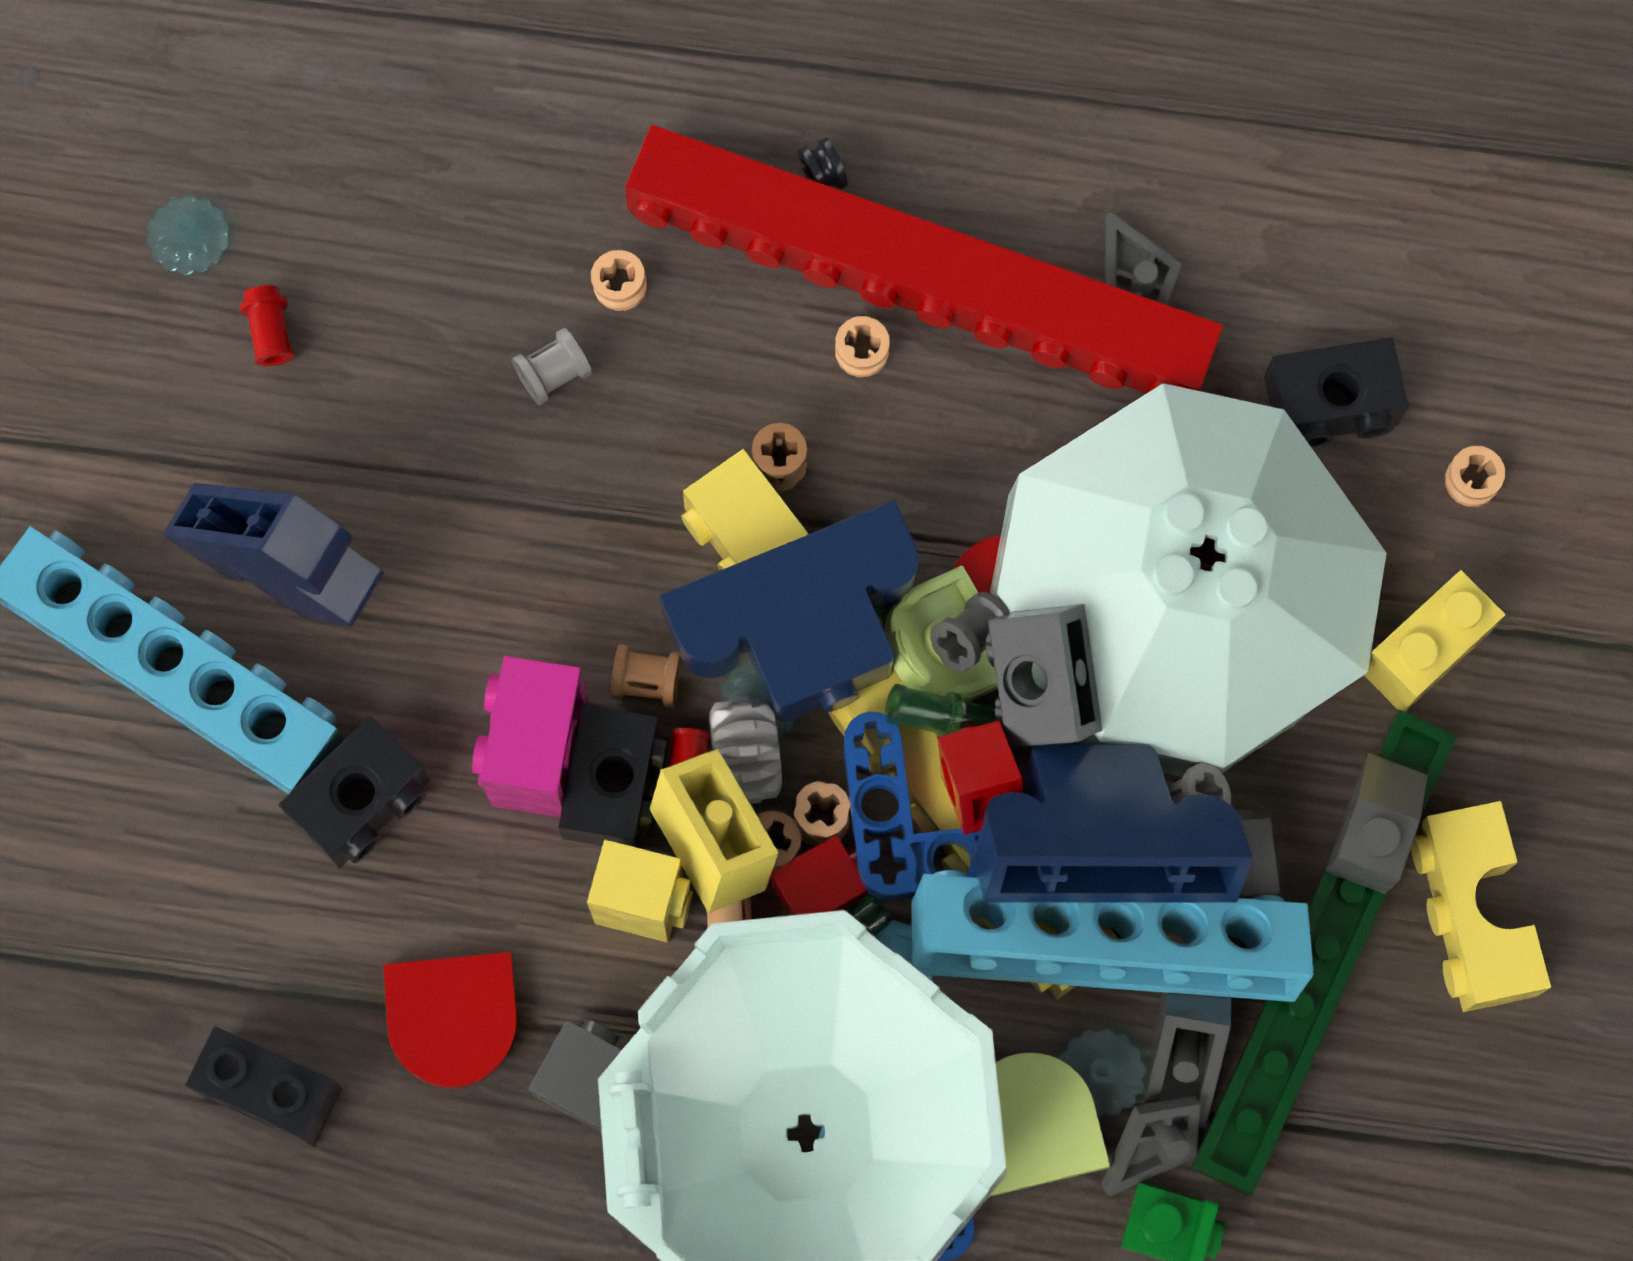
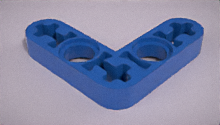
[843,712,980,900]

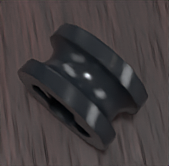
[798,137,848,190]

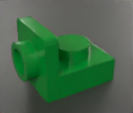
[1119,1183,1225,1261]

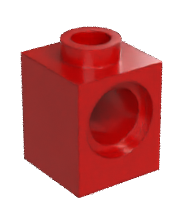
[937,721,1023,835]
[770,835,872,916]

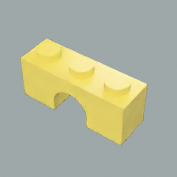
[1411,801,1551,1012]

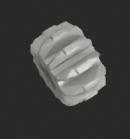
[709,696,782,804]

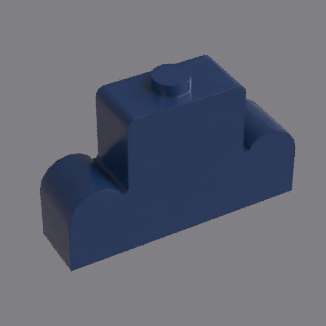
[162,483,384,627]
[659,500,919,721]
[974,744,1253,903]

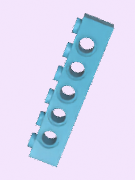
[0,526,344,794]
[911,870,1313,1002]

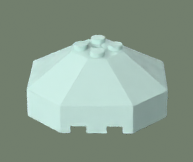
[990,383,1386,777]
[598,910,1007,1261]

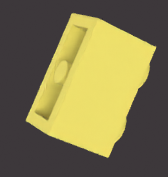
[1364,570,1506,712]
[650,749,778,913]
[587,840,693,943]

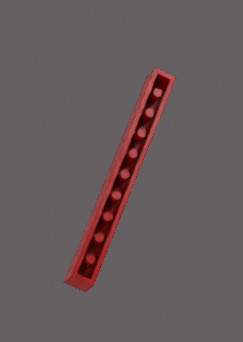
[625,124,1223,394]

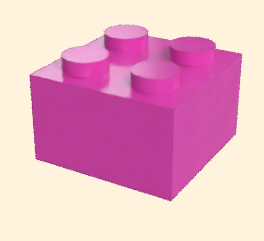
[472,656,588,818]

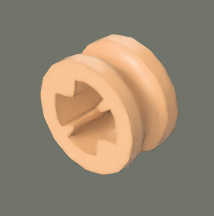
[591,250,647,311]
[835,316,890,377]
[1445,446,1505,507]

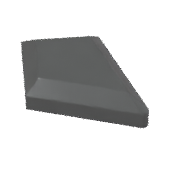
[1104,212,1182,305]
[1101,1096,1201,1196]

